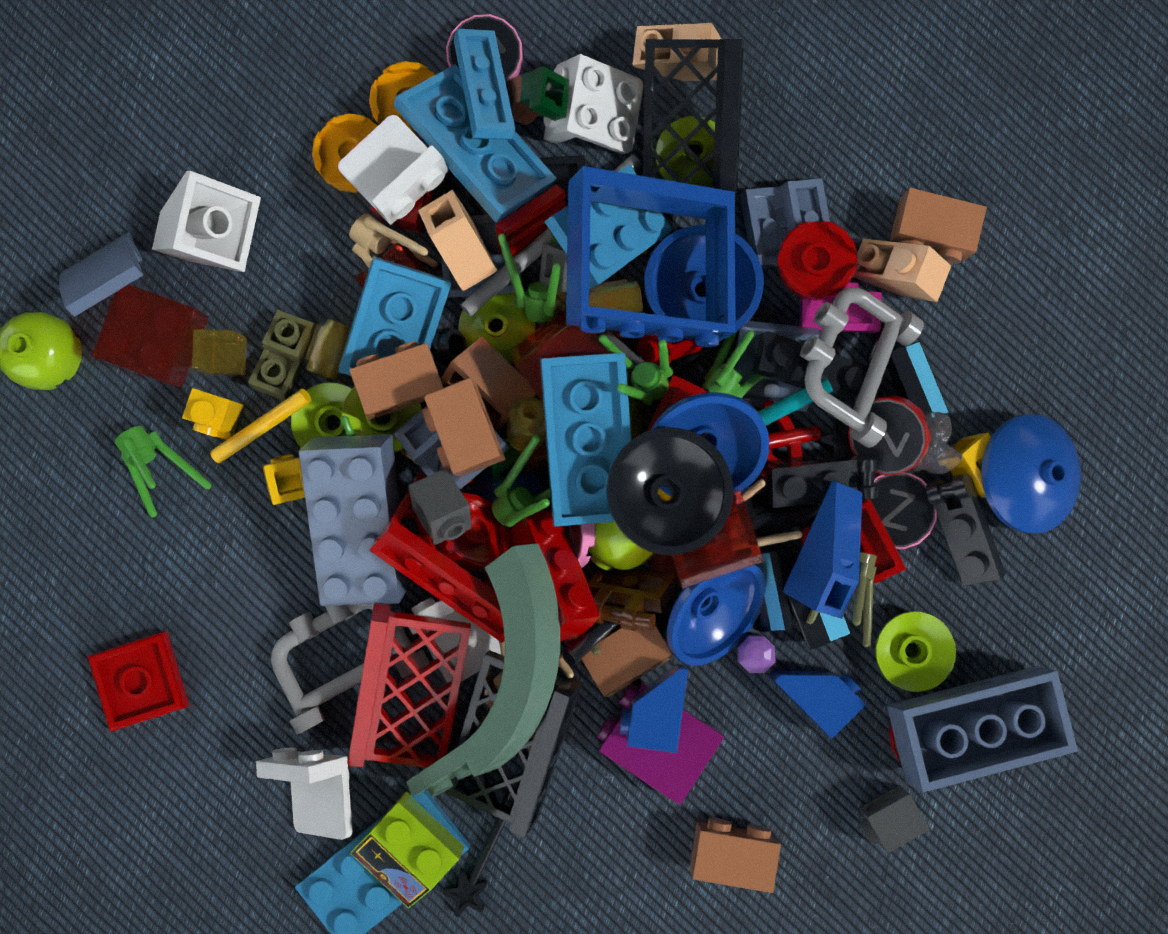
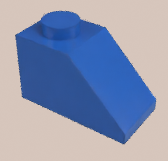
[620,664,688,753]
[769,670,866,739]

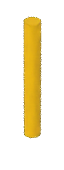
[210,389,312,463]

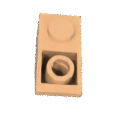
[632,23,722,81]
[418,190,498,291]
[853,239,951,302]

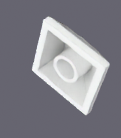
[152,171,261,272]

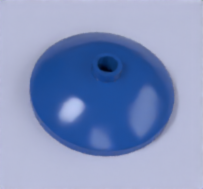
[644,225,764,332]
[651,392,769,496]
[982,414,1081,533]
[667,558,766,666]

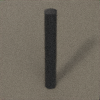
[563,604,625,666]

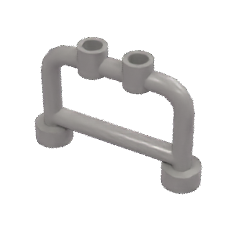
[800,287,924,448]
[271,604,430,735]

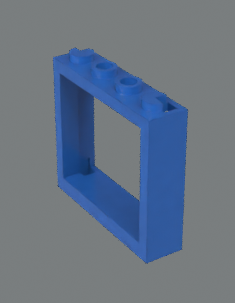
[566,166,736,347]

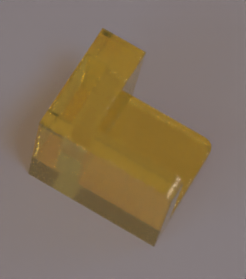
[192,329,247,376]

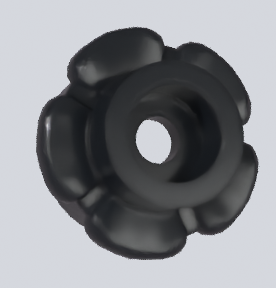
[431,327,467,365]

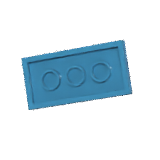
[393,64,557,223]
[540,353,631,527]
[295,792,470,934]

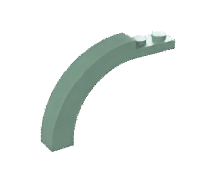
[406,544,560,797]

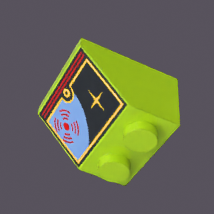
[350,792,464,908]

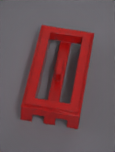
[496,184,566,256]

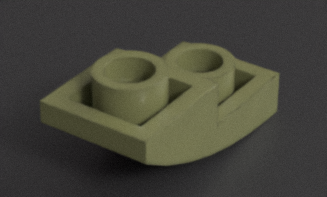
[248,310,315,401]

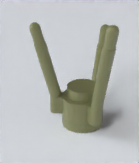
[806,552,877,647]

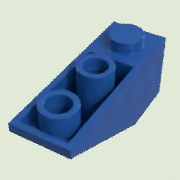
[783,480,862,619]

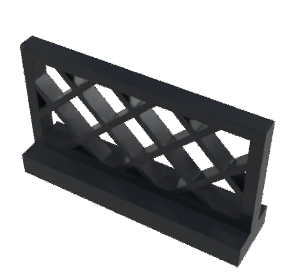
[643,39,744,205]
[444,650,582,839]

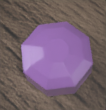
[737,635,775,673]

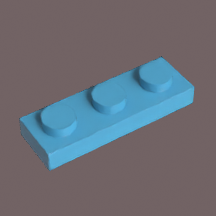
[454,29,515,139]

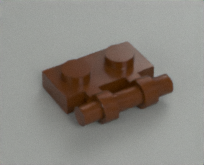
[588,567,677,631]

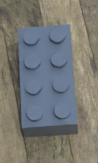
[299,434,410,606]
[887,667,1078,793]

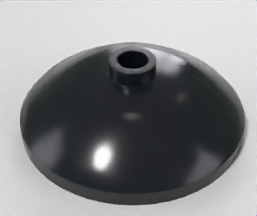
[606,427,733,555]

